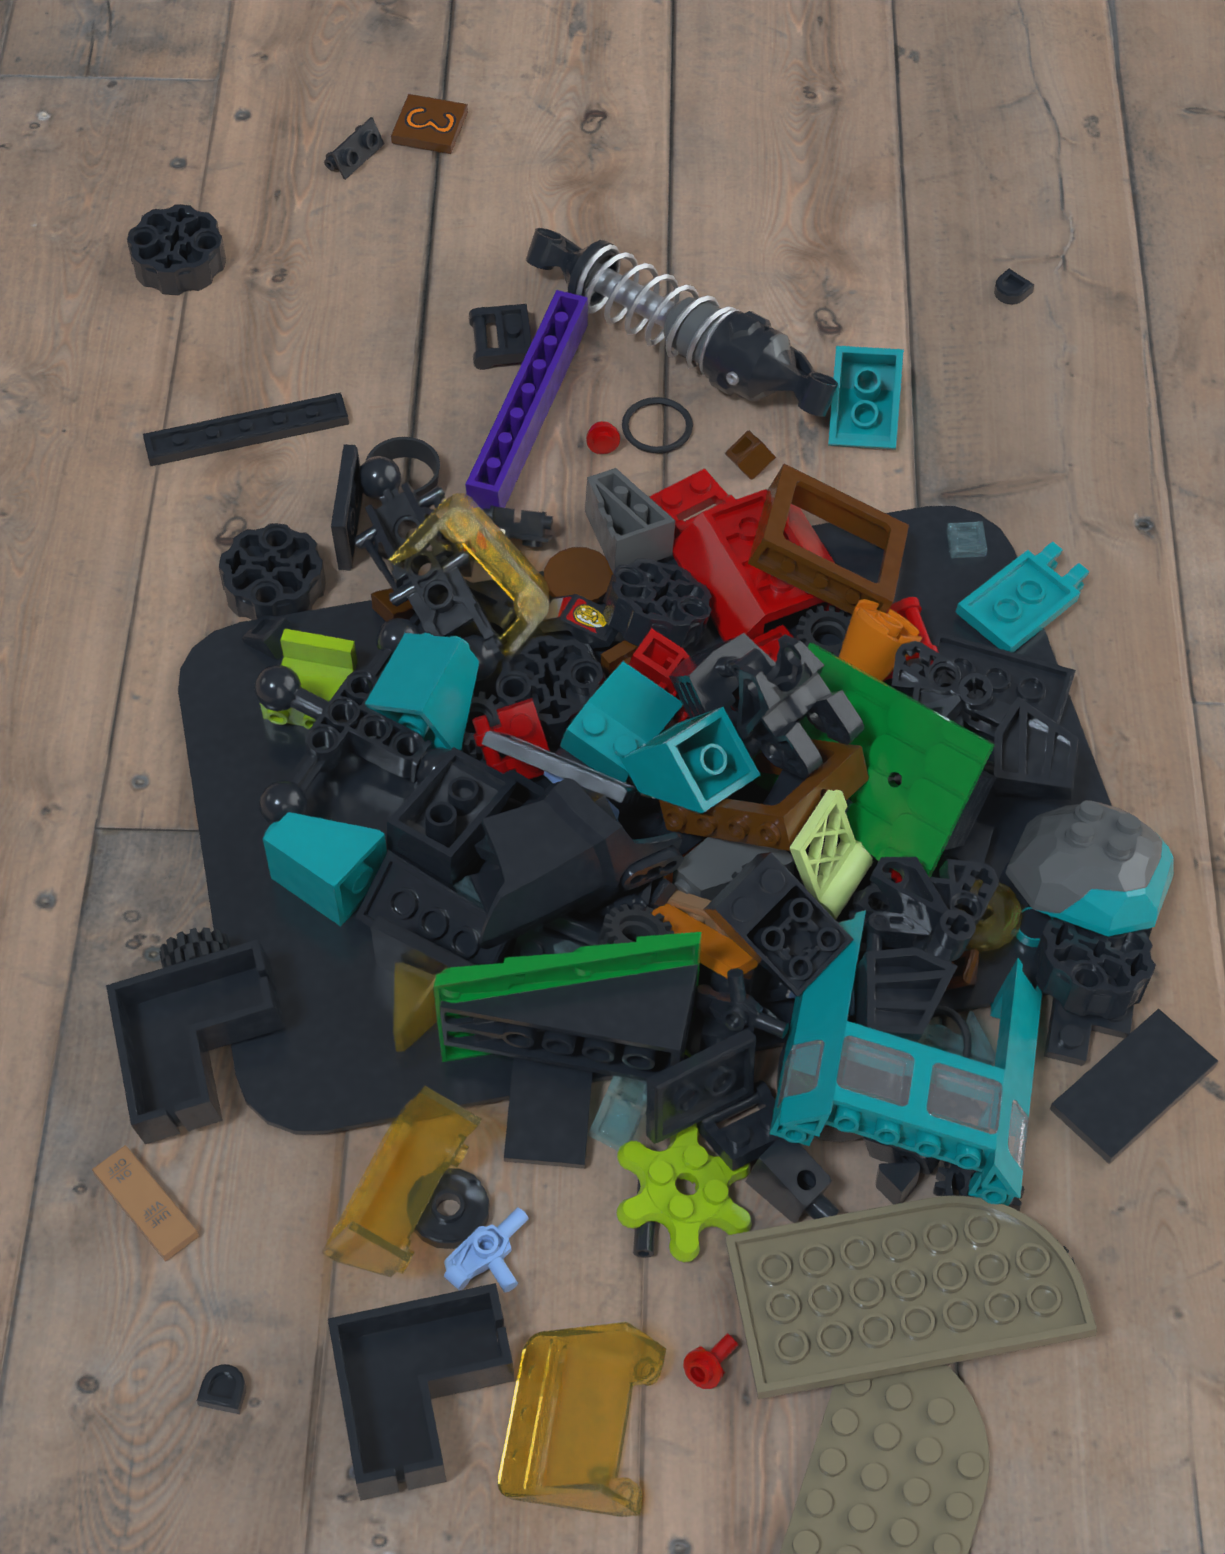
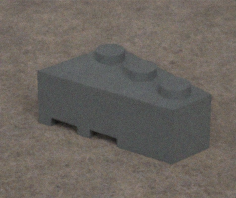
[585,468,675,572]

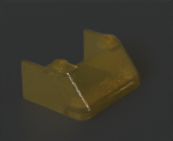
[389,493,549,656]
[322,1086,482,1277]

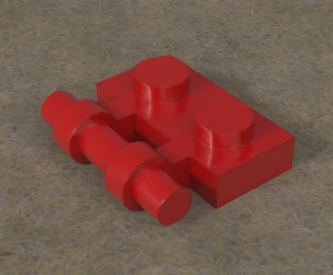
[472,698,549,779]

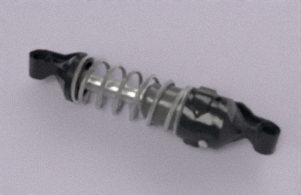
[526,228,838,416]

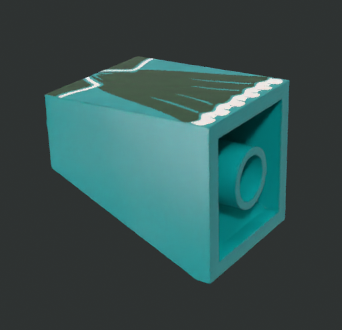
[621,707,760,813]

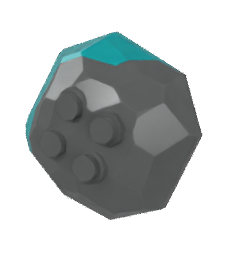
[1006,801,1174,936]

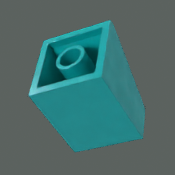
[365,633,479,750]
[263,812,387,927]

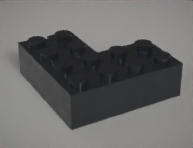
[106,939,285,1144]
[328,1283,515,1501]

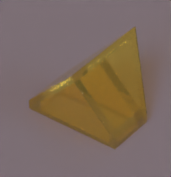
[393,963,437,1052]

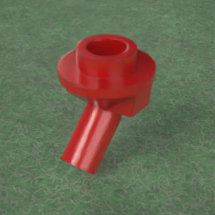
[683,1333,739,1389]

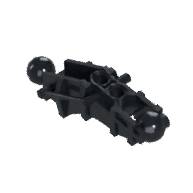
[354,456,505,681]

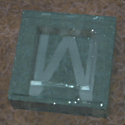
[947,521,987,558]

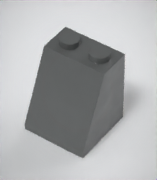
[672,837,795,901]

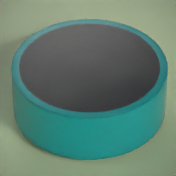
[1014,907,1053,947]

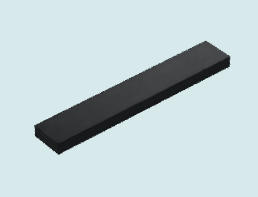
[143,392,349,467]

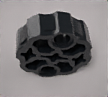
[127,204,226,295]
[219,523,326,620]
[603,559,712,648]
[495,635,604,745]
[1033,918,1156,1019]

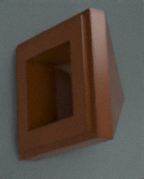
[945,949,979,991]

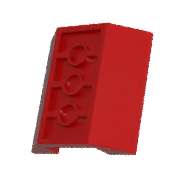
[672,489,841,641]

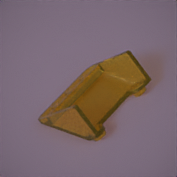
[498,1322,666,1517]

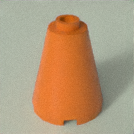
[839,599,922,681]

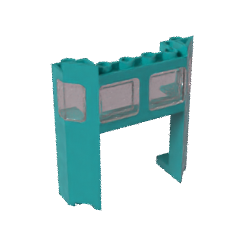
[769,910,1042,1206]

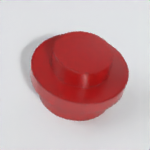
[586,421,620,454]

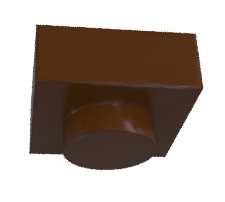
[601,640,638,678]

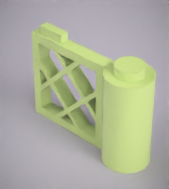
[790,789,873,920]

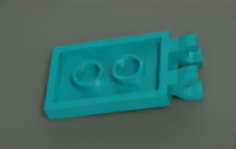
[955,541,1089,652]

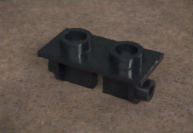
[324,117,384,180]
[482,505,553,547]

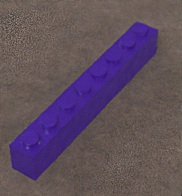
[465,290,588,514]

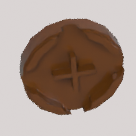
[544,547,613,603]

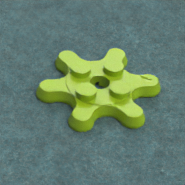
[616,1124,752,1262]

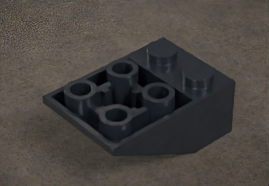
[703,852,853,996]

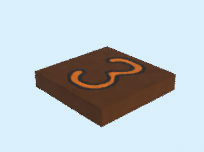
[391,94,468,154]

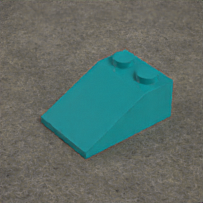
[828,346,904,450]
[560,661,683,783]

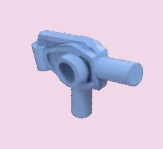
[444,1207,529,1293]

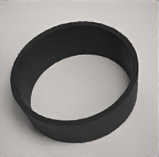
[366,437,440,497]

